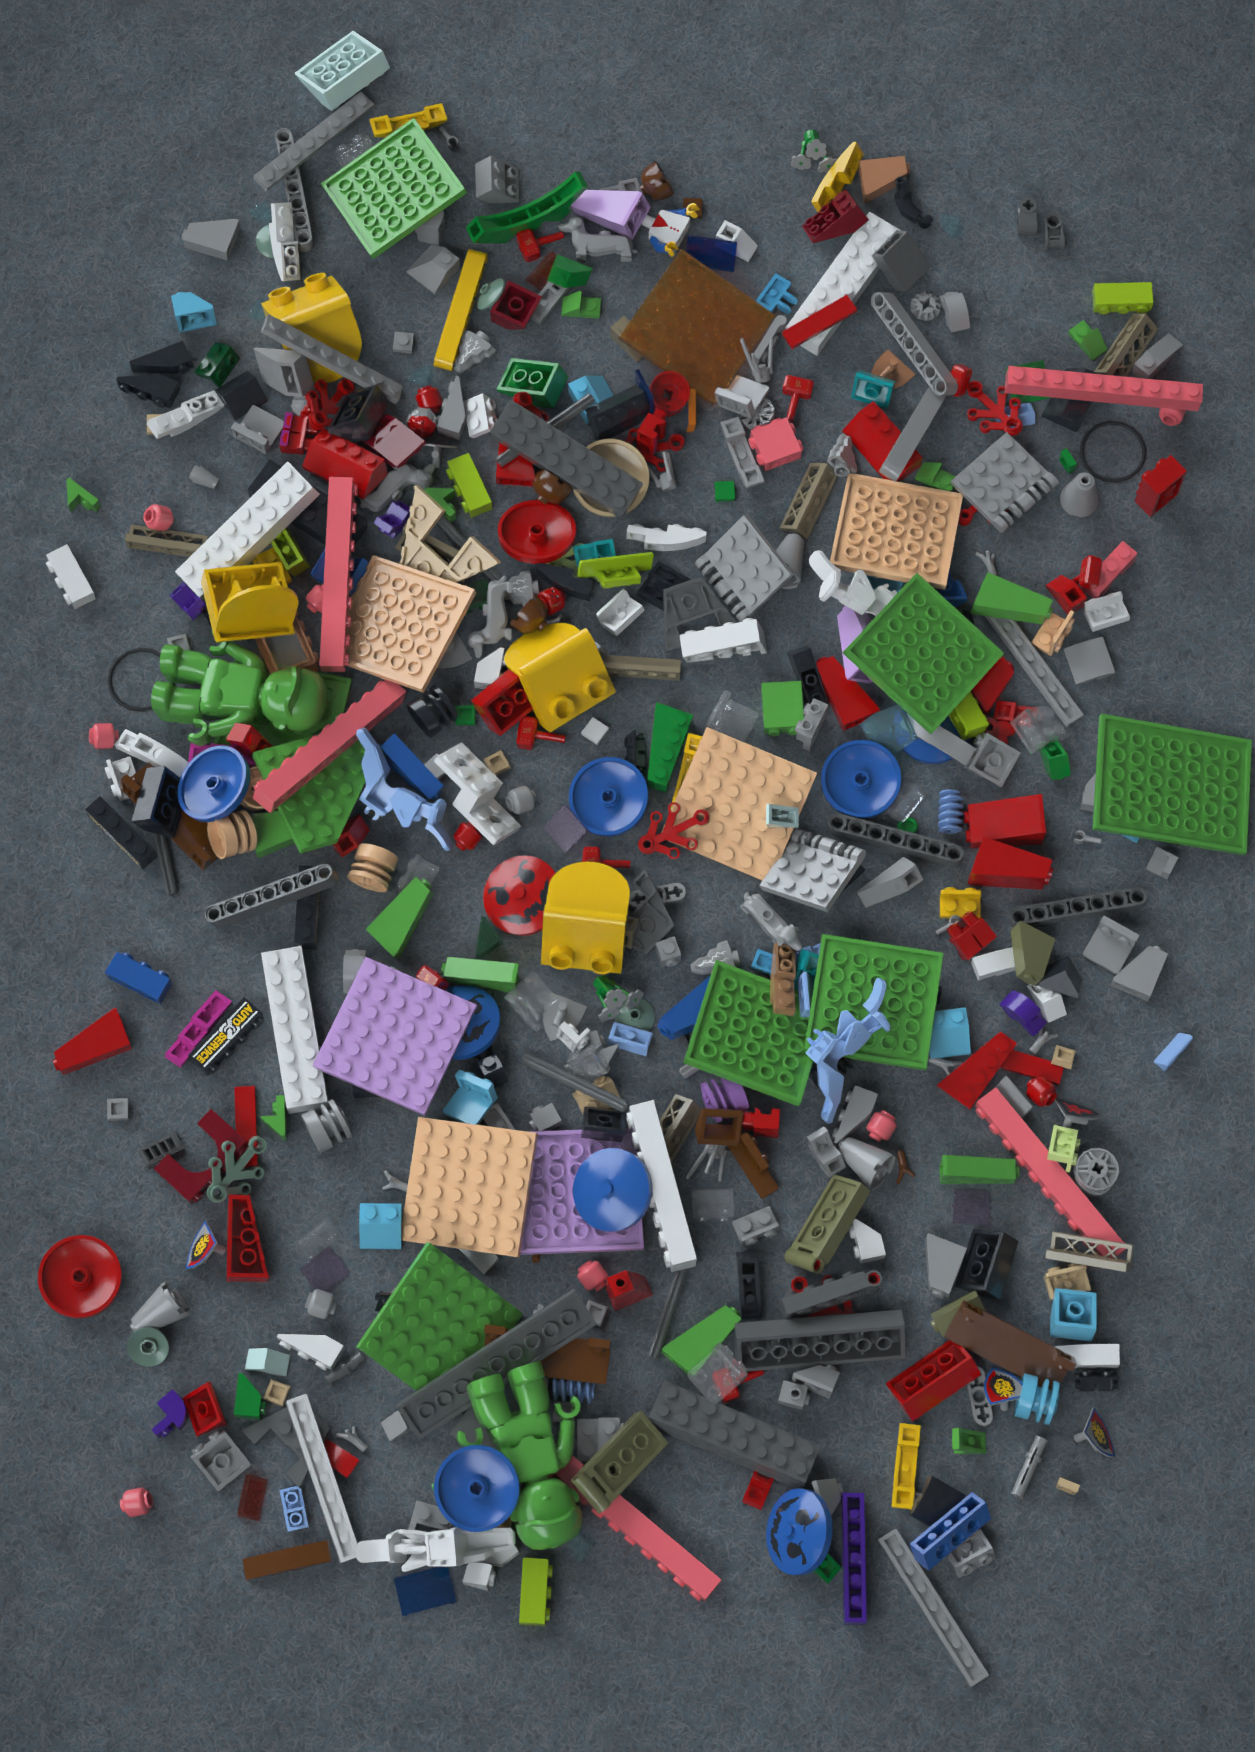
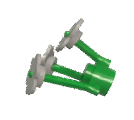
[791,130,837,173]
[593,975,643,1022]

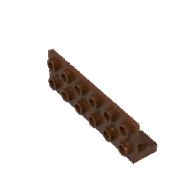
[119,763,218,871]
[944,1300,1077,1390]
[484,1324,612,1385]

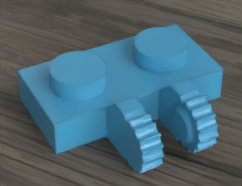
[755,273,798,315]

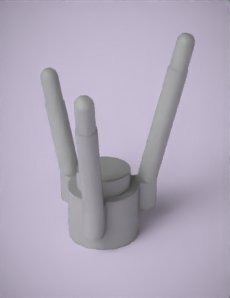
[740,338,773,383]
[647,451,677,492]
[686,1144,728,1182]

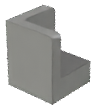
[1146,847,1178,880]

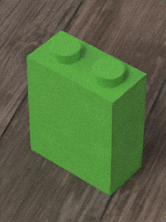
[761,681,804,736]

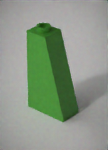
[970,572,1053,624]
[252,811,295,858]
[366,877,434,959]
[441,957,520,994]
[939,1155,1019,1184]
[661,1305,742,1379]

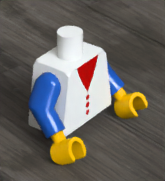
[642,203,700,257]

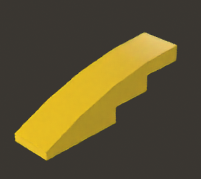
[811,142,864,212]

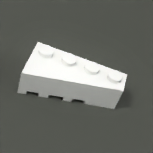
[680,618,767,663]

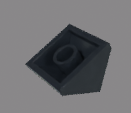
[215,371,268,421]
[1038,956,1082,998]
[581,1106,625,1143]

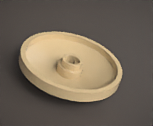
[573,439,649,517]

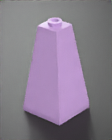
[570,190,651,240]
[837,606,873,684]

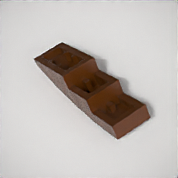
[242,1540,332,1580]

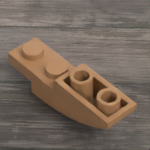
[770,943,796,1016]

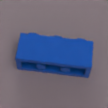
[105,952,172,1004]

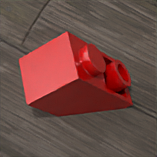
[1045,575,1087,615]
[226,723,273,758]
[332,814,370,858]

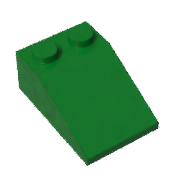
[496,358,568,409]

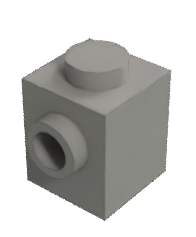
[655,936,681,967]
[529,1103,562,1131]
[778,1380,811,1410]

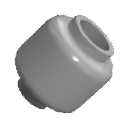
[505,786,537,814]
[304,1289,337,1319]

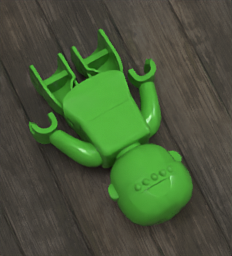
[151,631,328,746]
[457,1361,583,1550]

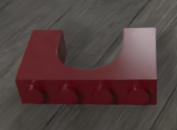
[154,1109,249,1205]

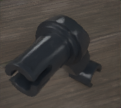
[894,176,933,229]

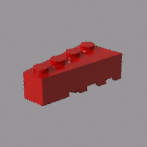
[226,1195,269,1282]

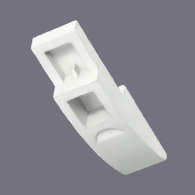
[269,202,300,281]
[147,390,224,439]
[627,524,707,551]
[114,729,189,778]

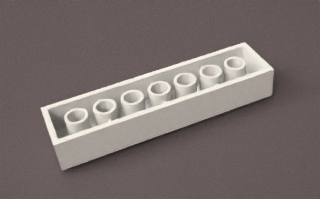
[786,212,901,356]
[175,462,320,603]
[261,946,329,1114]
[626,1100,697,1272]

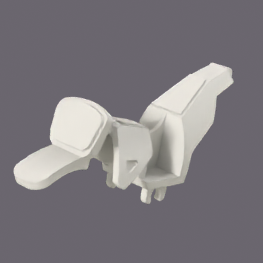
[809,550,897,616]
[355,1527,516,1572]

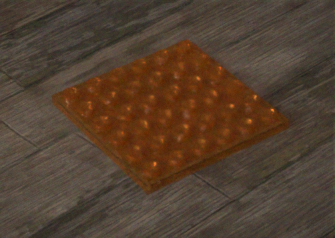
[618,249,776,405]

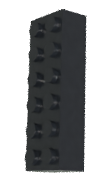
[247,459,368,545]

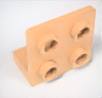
[1031,610,1075,656]

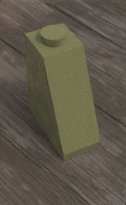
[1011,921,1055,986]
[930,1290,987,1337]

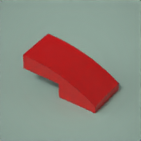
[994,701,1038,729]
[324,1439,360,1479]
[742,1471,774,1510]

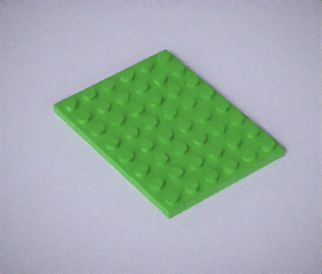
[1093,714,1252,855]

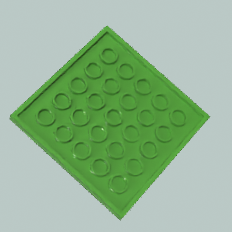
[321,118,467,259]
[842,573,1004,734]
[804,934,943,1071]
[683,960,813,1107]
[356,1242,523,1391]

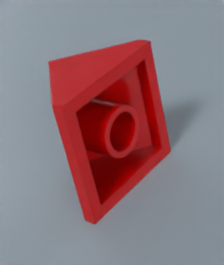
[183,1381,227,1437]

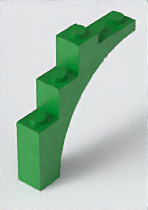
[466,171,588,244]

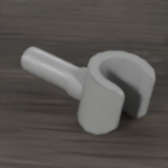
[439,126,458,149]
[1073,830,1102,844]
[936,915,965,935]

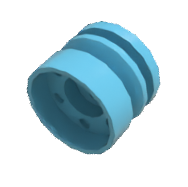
[1014,1373,1060,1425]

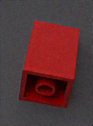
[963,794,1046,848]
[967,836,1054,890]

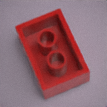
[1135,455,1187,517]
[471,669,533,736]

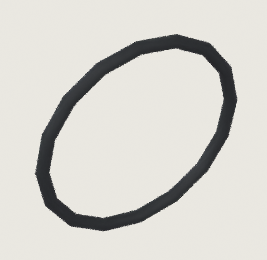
[1080,421,1146,483]
[107,648,174,712]

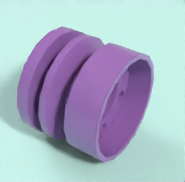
[700,1077,749,1123]

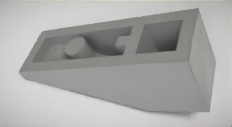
[1132,333,1183,379]

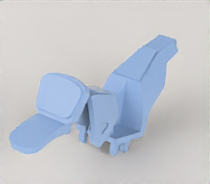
[356,728,453,851]
[806,978,891,1124]

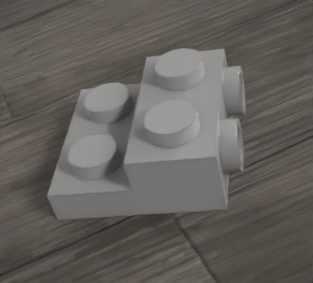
[795,698,828,751]
[964,733,1021,787]
[577,1418,624,1462]
[190,1430,251,1491]

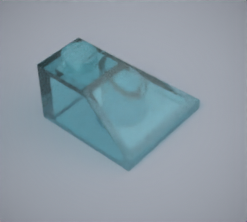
[860,705,918,756]

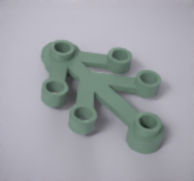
[207,1136,267,1203]

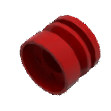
[646,371,690,417]

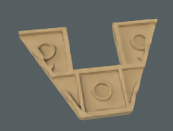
[399,485,501,583]

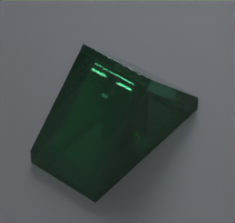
[475,916,503,960]

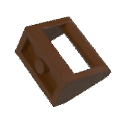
[695,1108,743,1146]

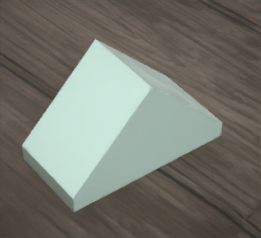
[766,804,799,828]
[245,1348,290,1376]

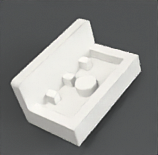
[463,393,498,438]
[596,589,645,636]
[1084,591,1130,632]

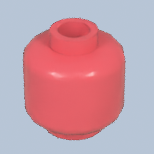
[1159,408,1187,426]
[144,504,174,531]
[306,584,324,613]
[89,723,119,749]
[866,1110,897,1142]
[577,1260,608,1292]
[120,1487,153,1517]

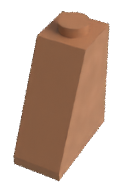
[858,156,910,203]

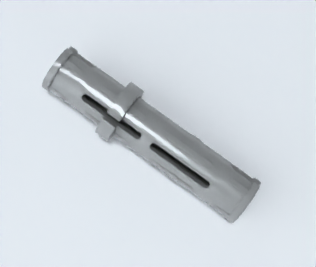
[1011,1435,1048,1499]

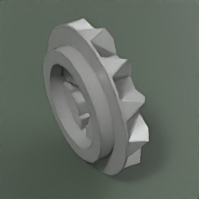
[910,291,941,321]

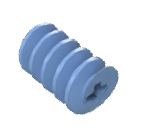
[938,789,964,834]
[552,1378,595,1404]

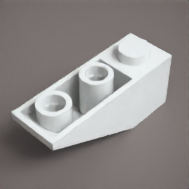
[277,1334,345,1371]

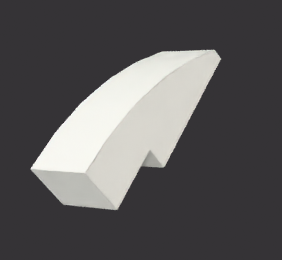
[971,947,1015,981]
[1054,1344,1120,1369]

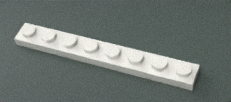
[286,1394,357,1563]

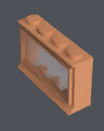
[253,611,320,674]

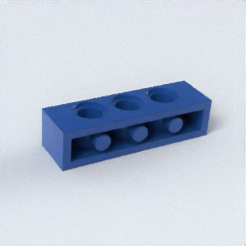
[910,1492,991,1571]

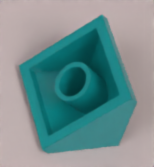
[851,370,896,409]

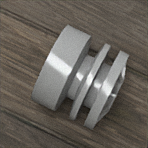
[301,1099,352,1153]
[1072,1148,1119,1197]

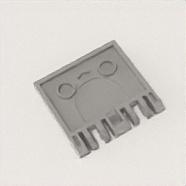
[950,432,1059,533]
[695,515,794,622]
[760,828,866,912]

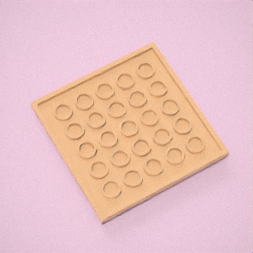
[830,473,963,590]
[346,555,476,693]
[661,727,817,881]
[401,1117,538,1258]

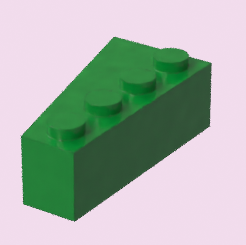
[647,702,693,793]

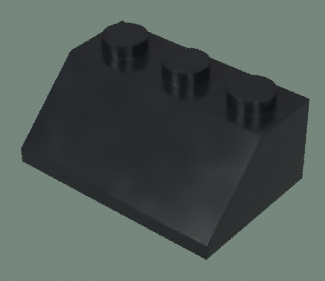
[1041,368,1098,432]
[327,384,389,443]
[585,385,651,441]
[132,766,183,838]
[955,1229,1019,1299]

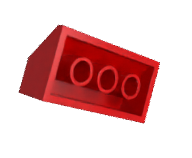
[842,401,923,482]
[302,428,388,500]
[885,1340,982,1422]

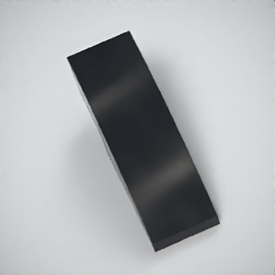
[535,563,593,601]

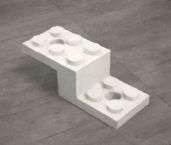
[434,742,521,845]

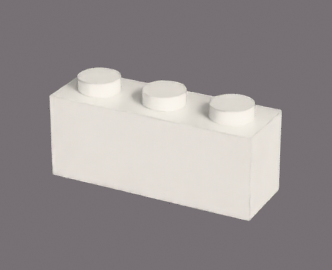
[46,544,96,609]

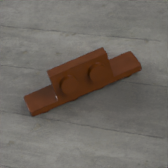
[727,1121,779,1199]

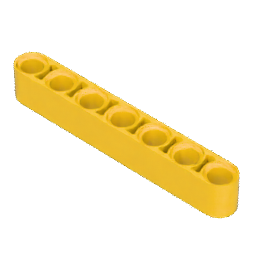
[434,249,488,371]

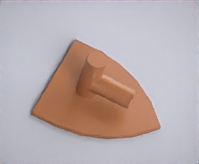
[871,350,916,389]

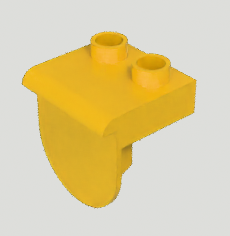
[261,273,362,383]
[201,562,299,643]
[504,623,616,732]
[541,862,630,974]

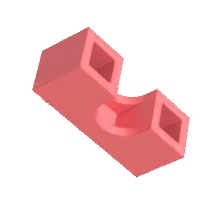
[1082,541,1138,599]

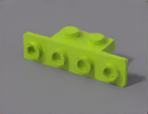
[577,552,654,588]

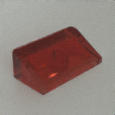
[525,251,556,291]
[237,1474,268,1521]

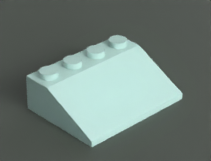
[295,31,390,111]

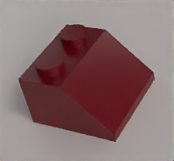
[490,281,542,330]

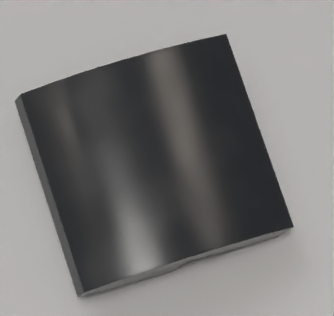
[637,561,691,611]
[909,1476,966,1527]

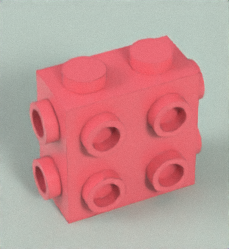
[748,417,803,471]

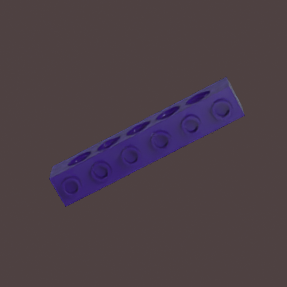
[841,1493,867,1625]

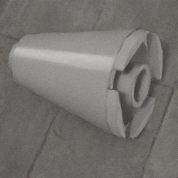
[1060,473,1099,518]
[775,534,804,589]
[837,1137,896,1190]
[130,1281,190,1331]

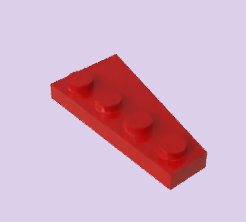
[936,1031,1017,1110]

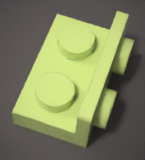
[1047,1125,1081,1172]

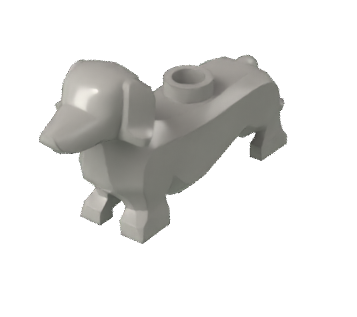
[558,217,637,262]
[359,464,436,512]
[468,576,513,658]
[740,892,802,951]

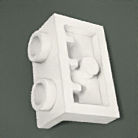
[105,756,136,801]
[556,1021,590,1052]

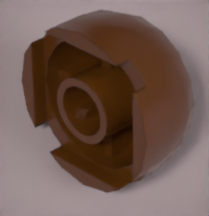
[639,161,674,200]
[533,468,573,505]
[510,595,548,634]

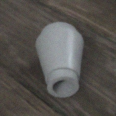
[189,465,219,489]

